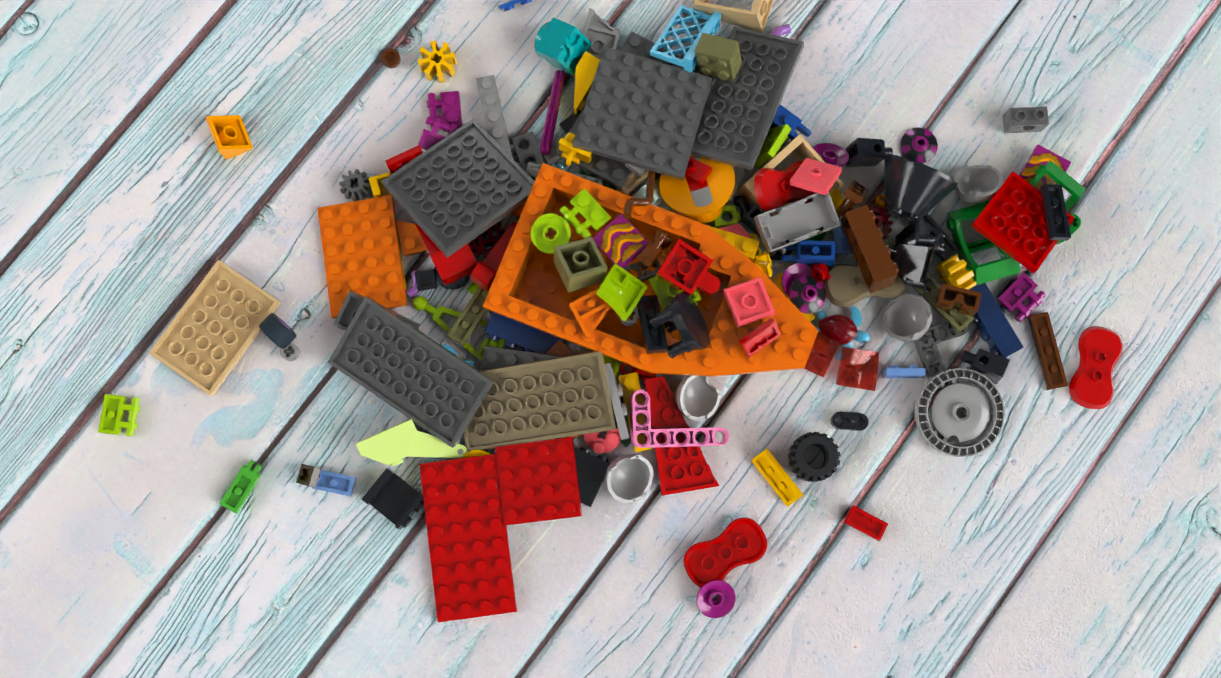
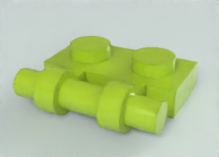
[559,188,611,239]
[98,394,141,437]

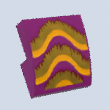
[1019,145,1071,192]
[593,214,649,268]

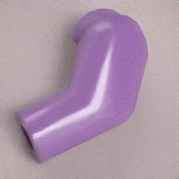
[770,24,791,37]
[406,270,420,299]

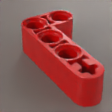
[471,222,517,291]

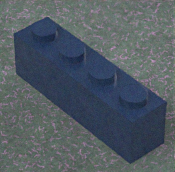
[969,283,1024,358]
[484,312,565,354]

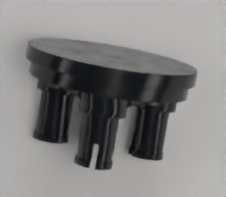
[650,292,709,358]

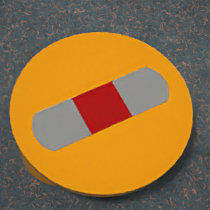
[659,154,735,223]

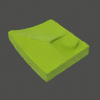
[754,124,791,169]
[595,263,648,322]

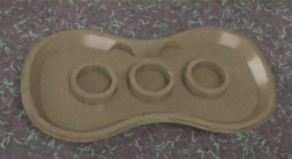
[823,260,907,307]

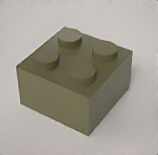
[694,33,742,81]
[553,237,607,293]

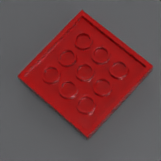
[971,171,1074,274]
[495,437,582,526]

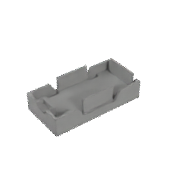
[754,191,841,254]

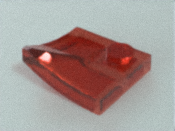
[804,331,840,377]
[836,347,879,391]

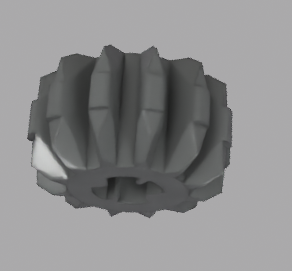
[339,169,371,201]

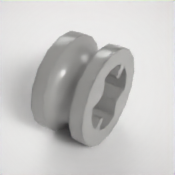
[280,343,300,361]

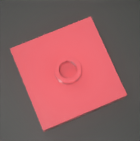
[790,158,842,195]
[722,277,776,328]

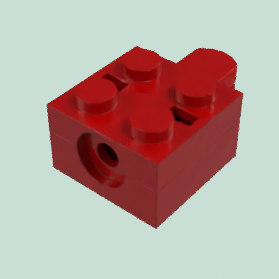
[655,239,720,296]

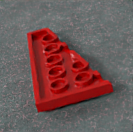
[643,376,719,496]

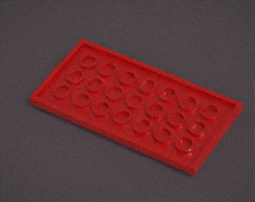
[419,454,517,622]

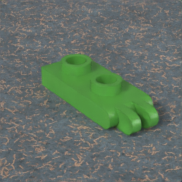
[219,460,262,514]

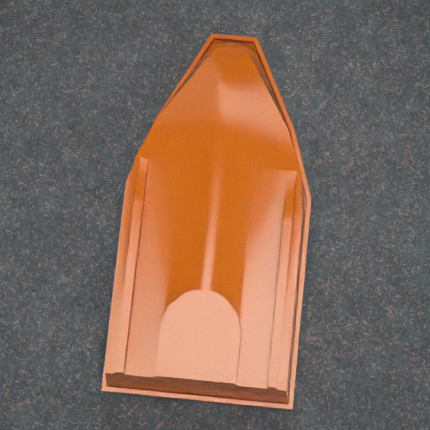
[483,163,818,377]

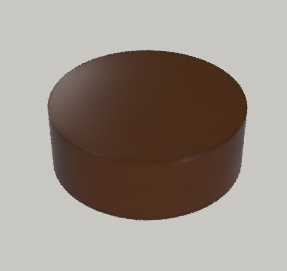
[381,49,401,69]

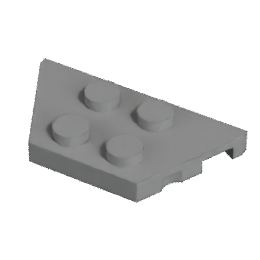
[571,8,621,77]
[605,363,629,440]

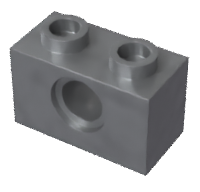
[1003,106,1049,133]

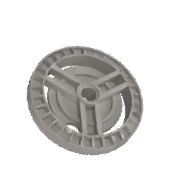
[914,368,1005,457]

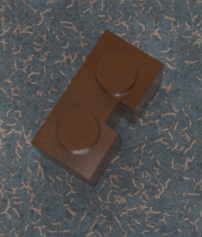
[935,284,982,317]

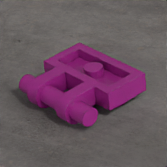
[426,91,463,128]
[418,117,459,150]
[996,273,1046,322]

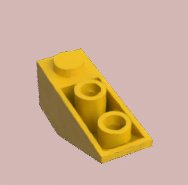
[574,51,600,115]

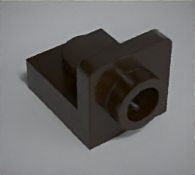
[296,464,321,488]

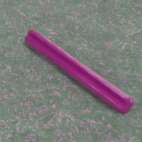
[540,70,565,155]

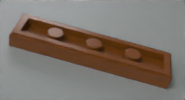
[1028,312,1068,390]

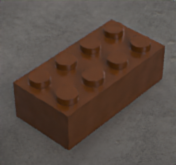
[841,205,899,293]

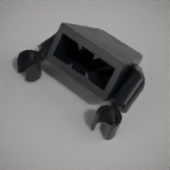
[889,233,946,292]

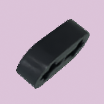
[830,411,869,431]

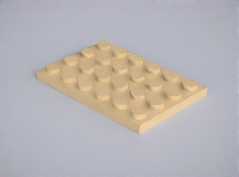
[149,260,281,397]

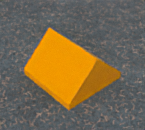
[206,115,253,160]

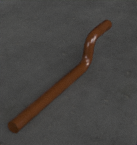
[623,170,656,219]

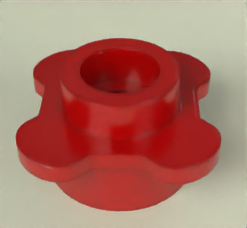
[811,263,831,282]

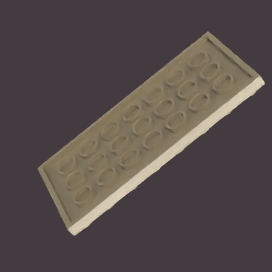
[463,351,618,452]

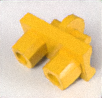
[558,132,592,166]

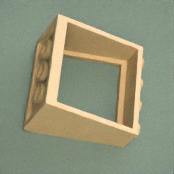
[693,0,774,33]
[737,134,845,216]

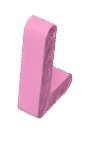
[629,390,729,448]

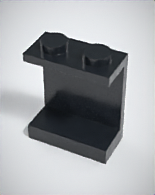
[362,468,424,529]

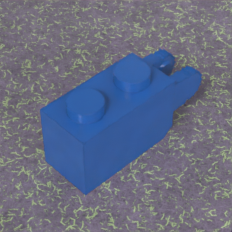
[770,105,812,141]
[781,240,836,266]

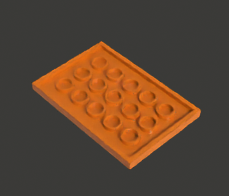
[317,195,408,319]

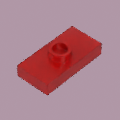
[684,156,712,185]
[739,318,781,358]
[843,505,888,541]

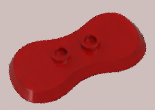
[754,161,816,212]
[1069,326,1123,409]
[683,517,768,587]

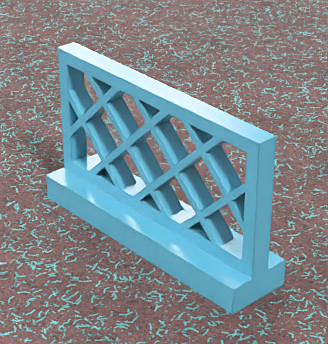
[650,5,721,73]

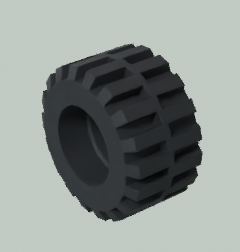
[788,432,841,482]

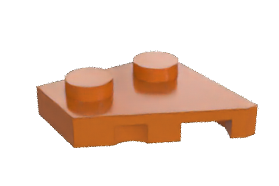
[396,220,427,257]
[568,288,611,338]

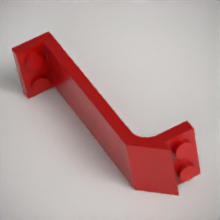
[385,145,478,285]

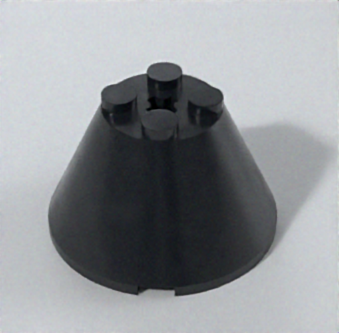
[884,154,958,221]

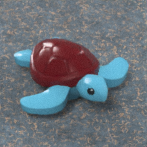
[815,306,870,360]

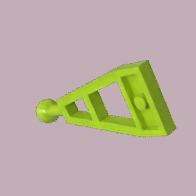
[412,296,505,362]

